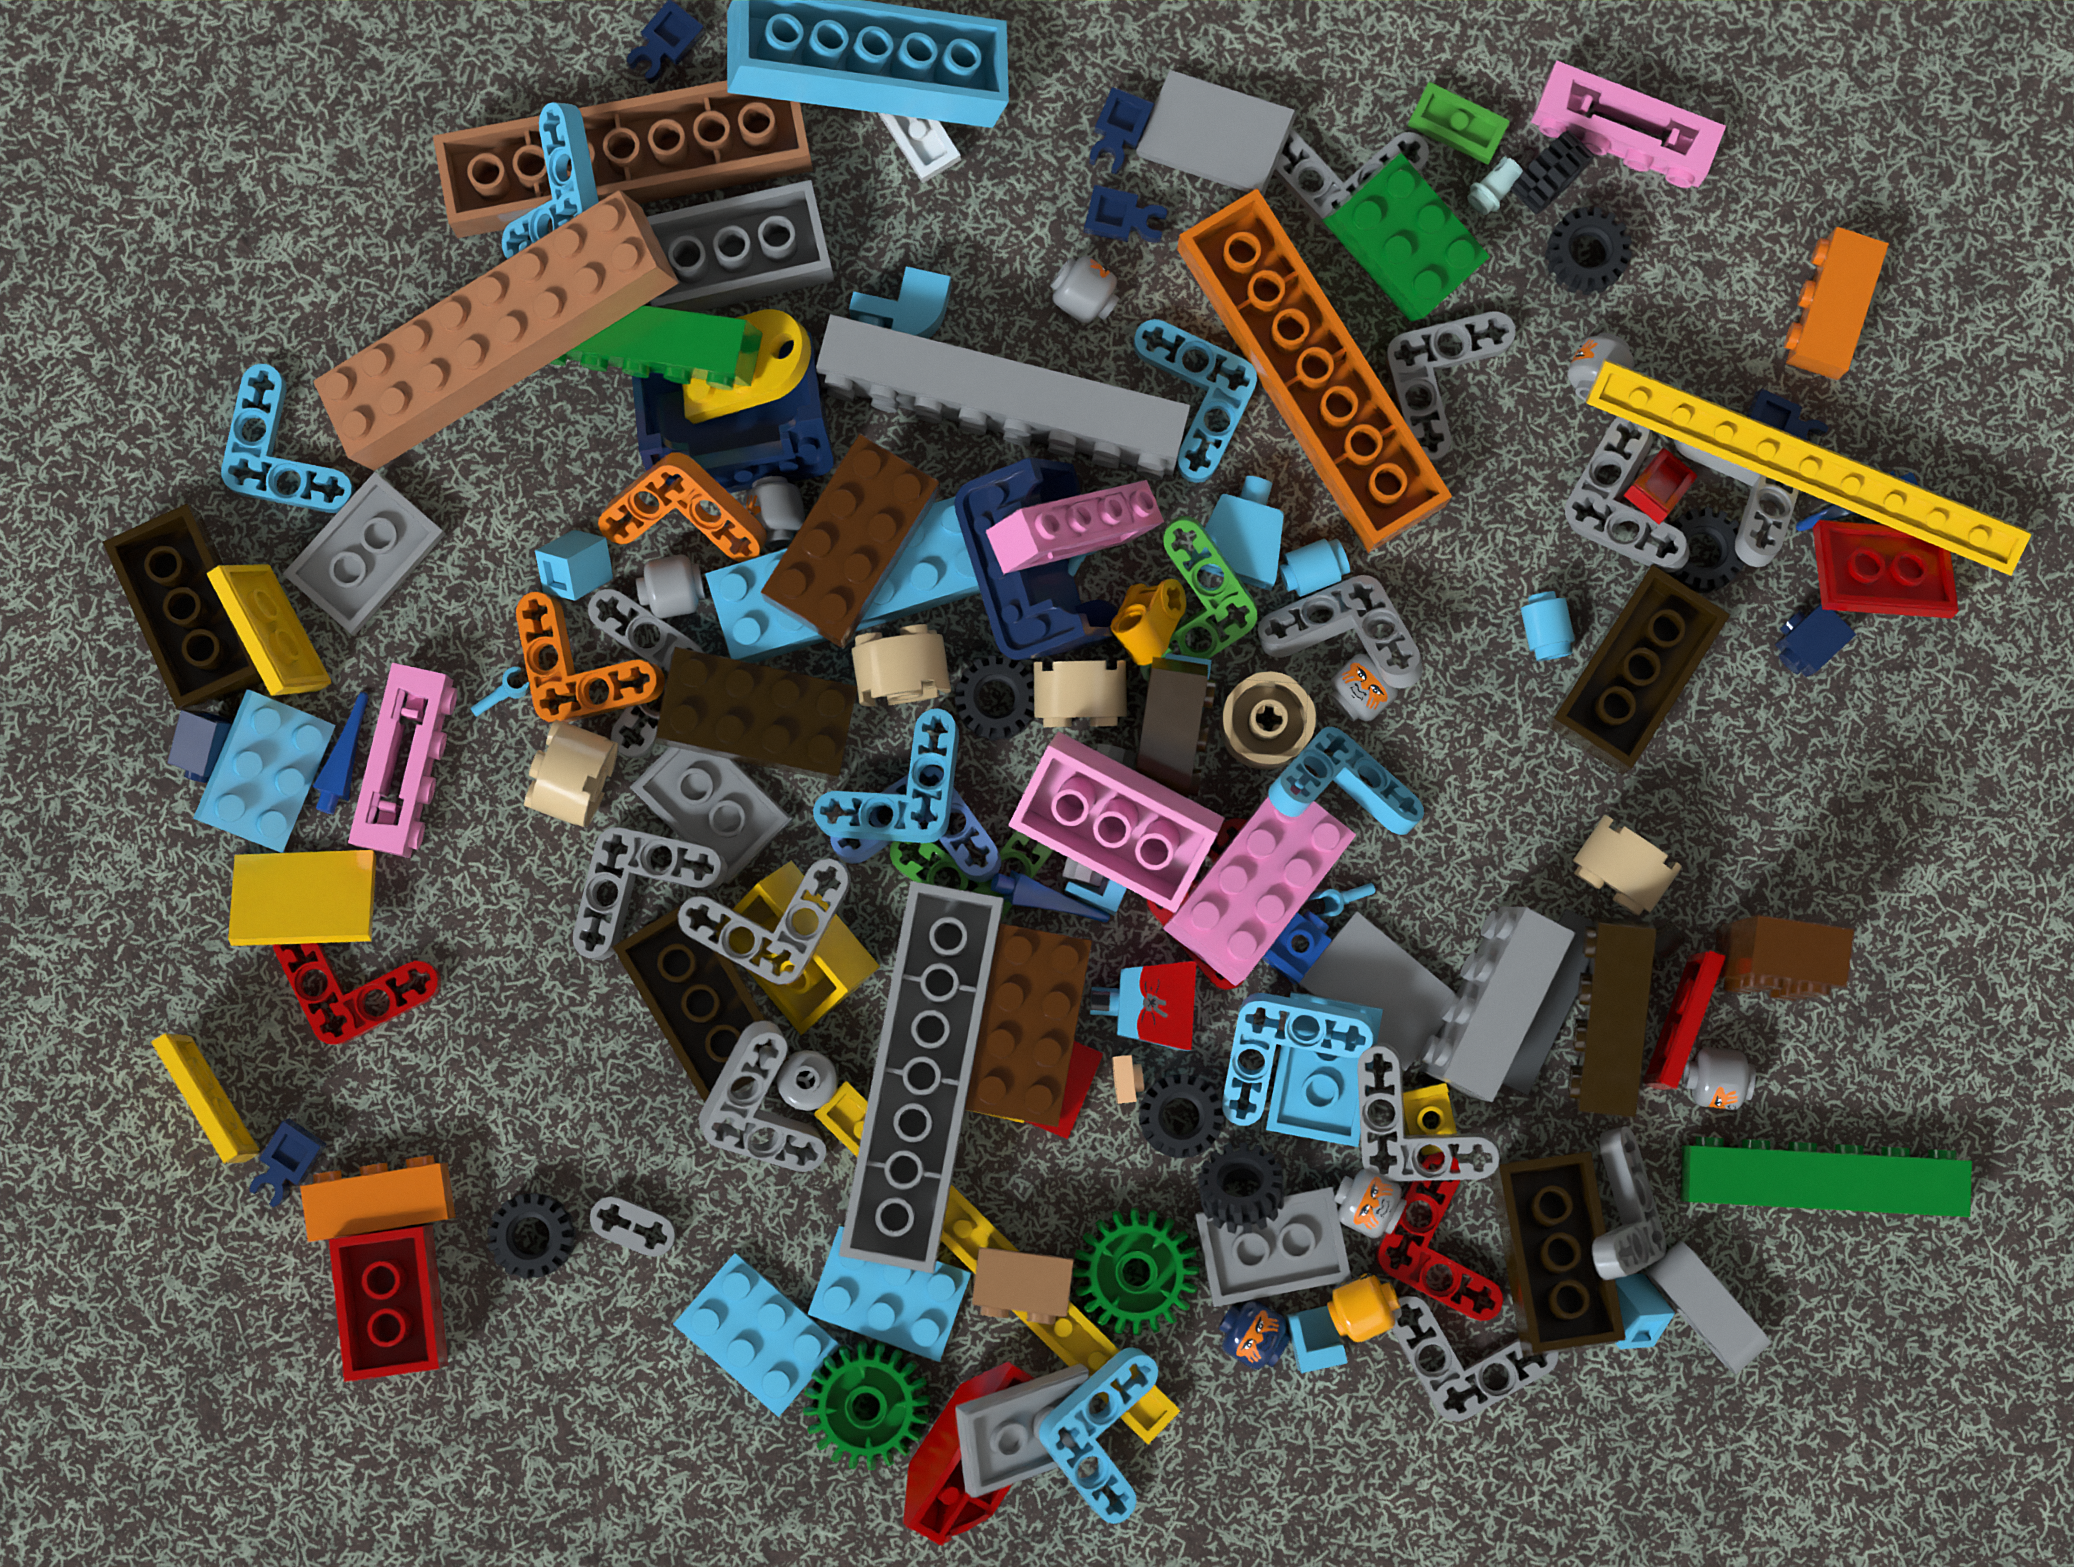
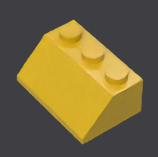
[714,860,880,1035]

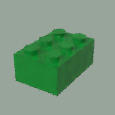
[1322,153,1490,322]

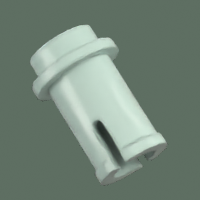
[1467,156,1523,215]

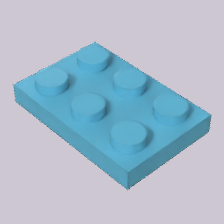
[193,689,336,853]
[1266,991,1383,1147]
[807,1225,971,1362]
[673,1252,841,1417]

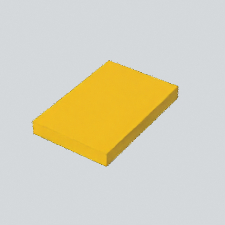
[207,564,331,696]
[228,850,376,946]
[151,1033,260,1163]

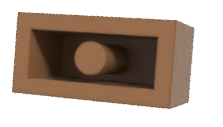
[972,1246,1073,1324]

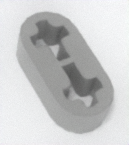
[590,1196,677,1257]

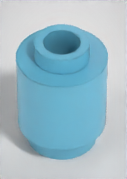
[1279,538,1350,597]
[1521,591,1575,661]

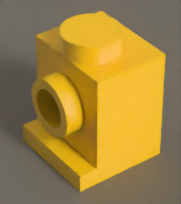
[1403,1083,1458,1155]

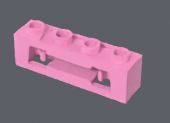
[1530,60,1726,188]
[986,480,1164,574]
[348,663,458,858]

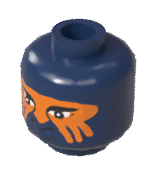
[1218,1299,1291,1370]

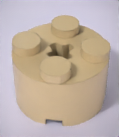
[851,624,951,706]
[1034,661,1127,727]
[1220,672,1316,770]
[524,719,619,827]
[1573,815,1682,916]

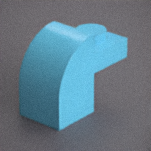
[849,267,952,339]

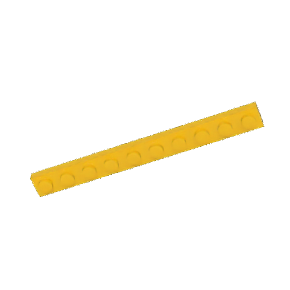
[1585,358,2032,576]
[814,1081,1181,1444]

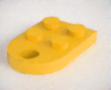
[683,309,811,424]

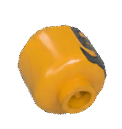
[1327,1273,1401,1342]

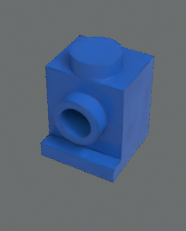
[1261,911,1332,985]

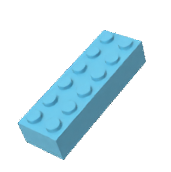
[727,0,1009,128]
[705,497,981,663]

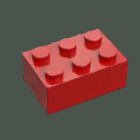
[328,1225,449,1382]

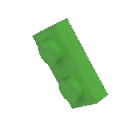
[1407,82,1510,165]

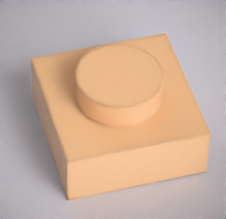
[1112,1055,1144,1104]

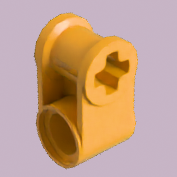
[1110,578,1186,665]

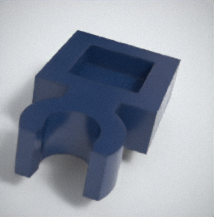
[626,0,705,84]
[1090,86,1154,174]
[1084,185,1168,243]
[1747,388,1828,440]
[249,1118,327,1208]

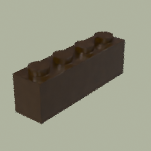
[1135,657,1216,798]

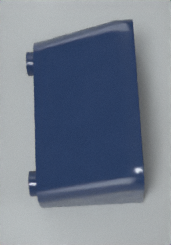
[632,332,834,493]
[954,457,1119,660]

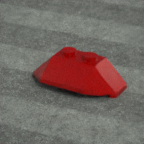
[903,1361,1036,1546]

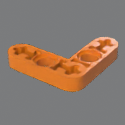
[598,453,767,562]
[516,592,665,723]

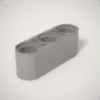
[1645,1241,1771,1375]

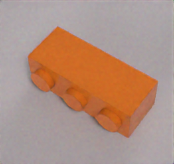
[1784,226,1889,380]
[300,1155,456,1242]

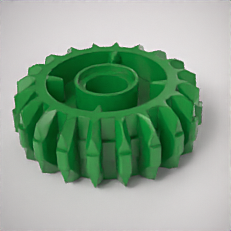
[1073,1208,1199,1336]
[803,1341,931,1470]

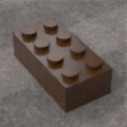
[760,434,941,649]
[1714,915,1855,1002]
[965,923,1092,1127]

